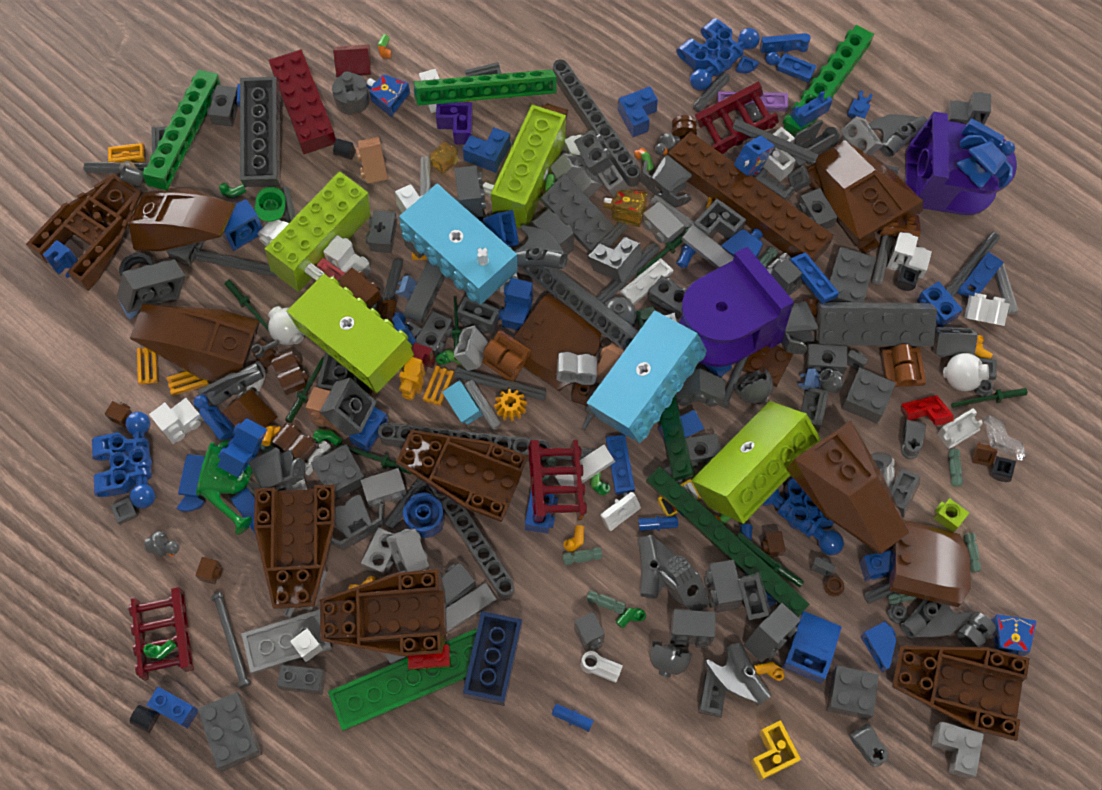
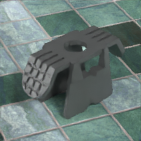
[788,120,840,168]
[640,155,692,207]
[781,301,818,354]
[247,448,306,495]
[330,495,384,550]
[659,556,710,611]

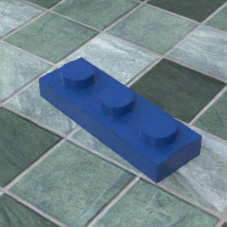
[790,252,839,304]
[606,435,635,495]

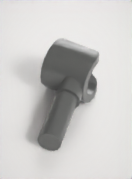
[251,340,279,358]
[582,406,596,430]

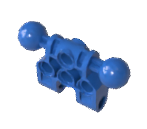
[676,18,760,91]
[92,411,156,508]
[762,477,844,555]

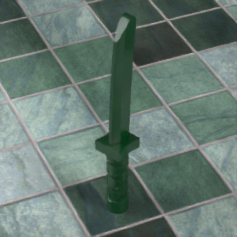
[636,227,690,276]
[224,280,269,332]
[452,296,462,361]
[285,357,324,423]
[951,388,1028,408]
[340,444,411,475]
[738,532,804,588]

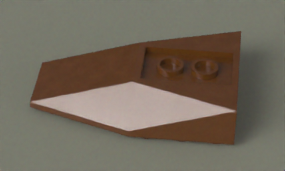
[815,140,923,249]
[786,421,910,554]

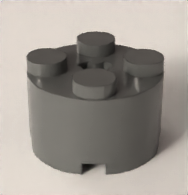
[332,72,369,115]

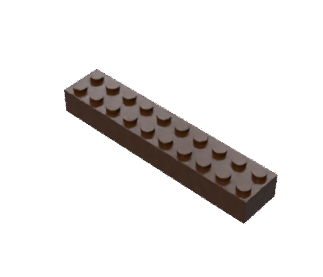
[668,131,834,262]

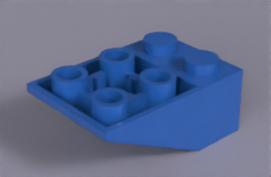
[782,611,842,684]

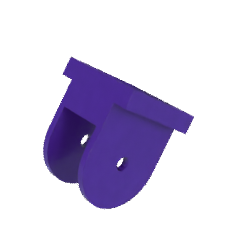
[905,111,1017,215]
[679,247,794,367]

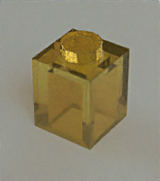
[429,141,458,175]

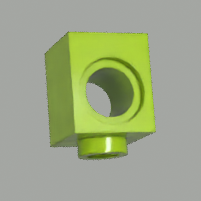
[933,498,969,532]

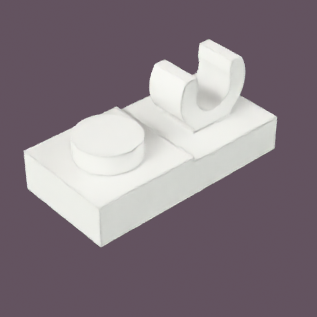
[600,492,641,531]

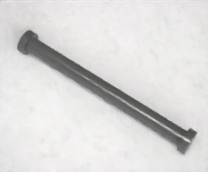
[718,357,748,408]
[211,593,251,688]

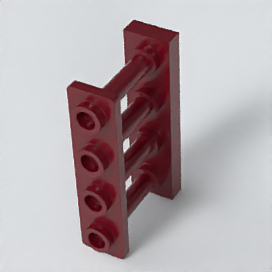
[695,81,779,154]
[528,440,587,522]
[128,587,194,681]

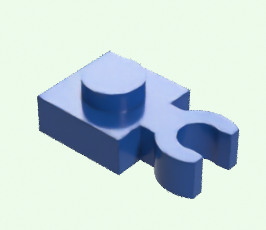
[847,90,872,119]

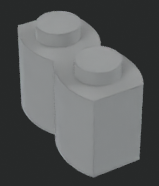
[454,325,488,371]
[556,352,597,385]

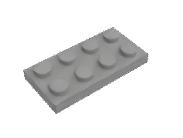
[241,609,332,674]

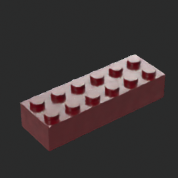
[268,49,336,155]

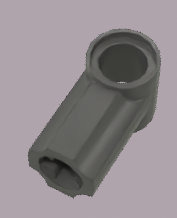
[119,160,143,187]

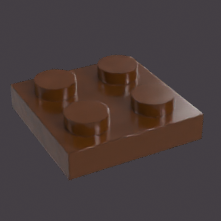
[742,345,793,387]

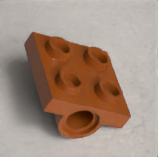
[879,215,921,239]
[482,330,531,382]
[881,344,926,387]

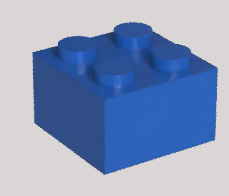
[222,199,263,251]

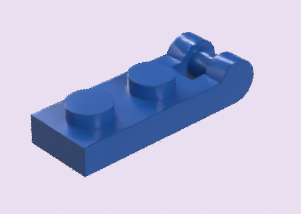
[760,33,811,53]
[957,252,1004,298]

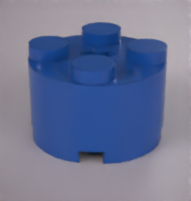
[403,493,445,538]

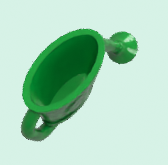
[196,440,252,535]

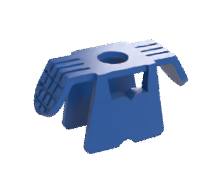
[957,135,1013,188]

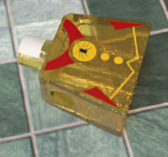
[603,190,648,227]

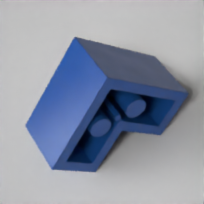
[618,86,658,138]
[463,127,511,173]
[499,278,534,331]
[217,418,267,478]

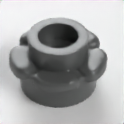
[975,379,993,396]
[888,604,908,624]

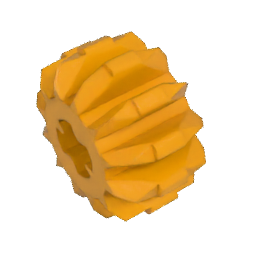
[494,389,527,422]

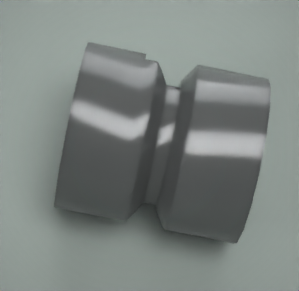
[956,612,997,647]

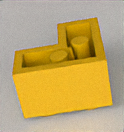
[750,720,801,781]

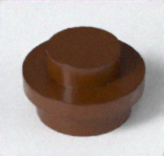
[824,576,844,597]

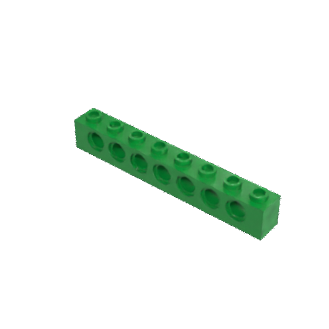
[783,24,874,138]
[413,69,557,106]
[143,70,221,190]

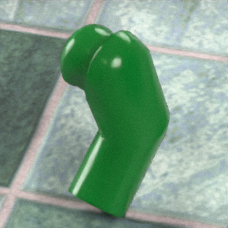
[219,183,247,199]
[313,429,343,447]
[616,608,646,629]
[143,639,177,659]

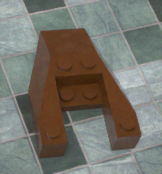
[26,174,142,291]

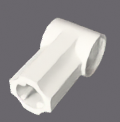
[580,651,623,683]

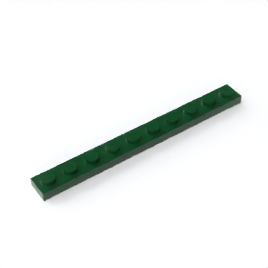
[636,306,694,481]
[646,466,810,617]

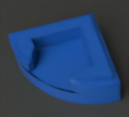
[736,55,759,73]
[177,495,205,512]

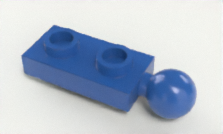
[766,51,816,83]
[961,118,1015,156]
[392,312,417,345]
[193,395,235,440]

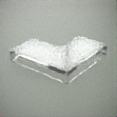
[984,415,1026,461]

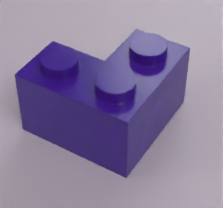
[436,102,473,145]

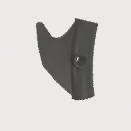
[869,114,927,157]
[514,225,568,269]
[198,363,264,406]
[637,535,688,599]
[900,599,972,639]
[705,643,772,706]

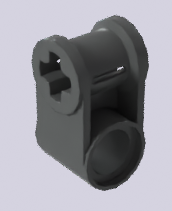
[901,420,926,459]
[849,723,888,767]

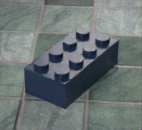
[463,611,522,706]

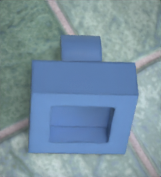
[395,275,417,300]
[798,369,820,391]

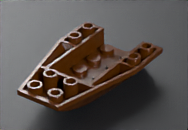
[129,188,236,251]
[130,304,259,383]
[396,430,528,522]
[254,484,335,609]
[320,569,447,656]
[892,646,1030,741]

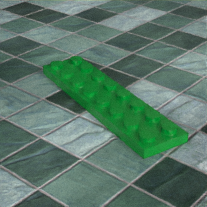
[328,628,477,732]

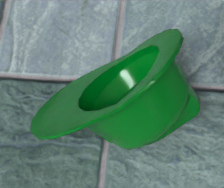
[255,187,286,222]

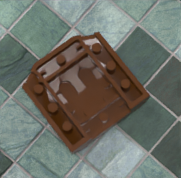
[514,294,602,391]
[889,520,971,608]

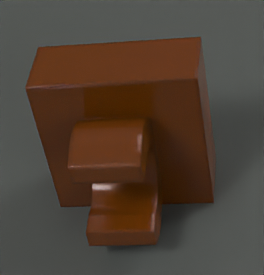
[972,443,998,467]

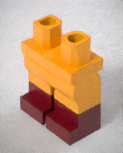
[399,342,436,401]

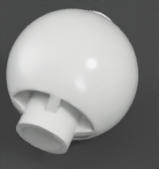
[268,306,304,345]
[943,353,989,391]

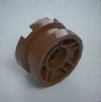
[672,115,697,140]

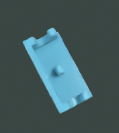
[442,380,483,425]

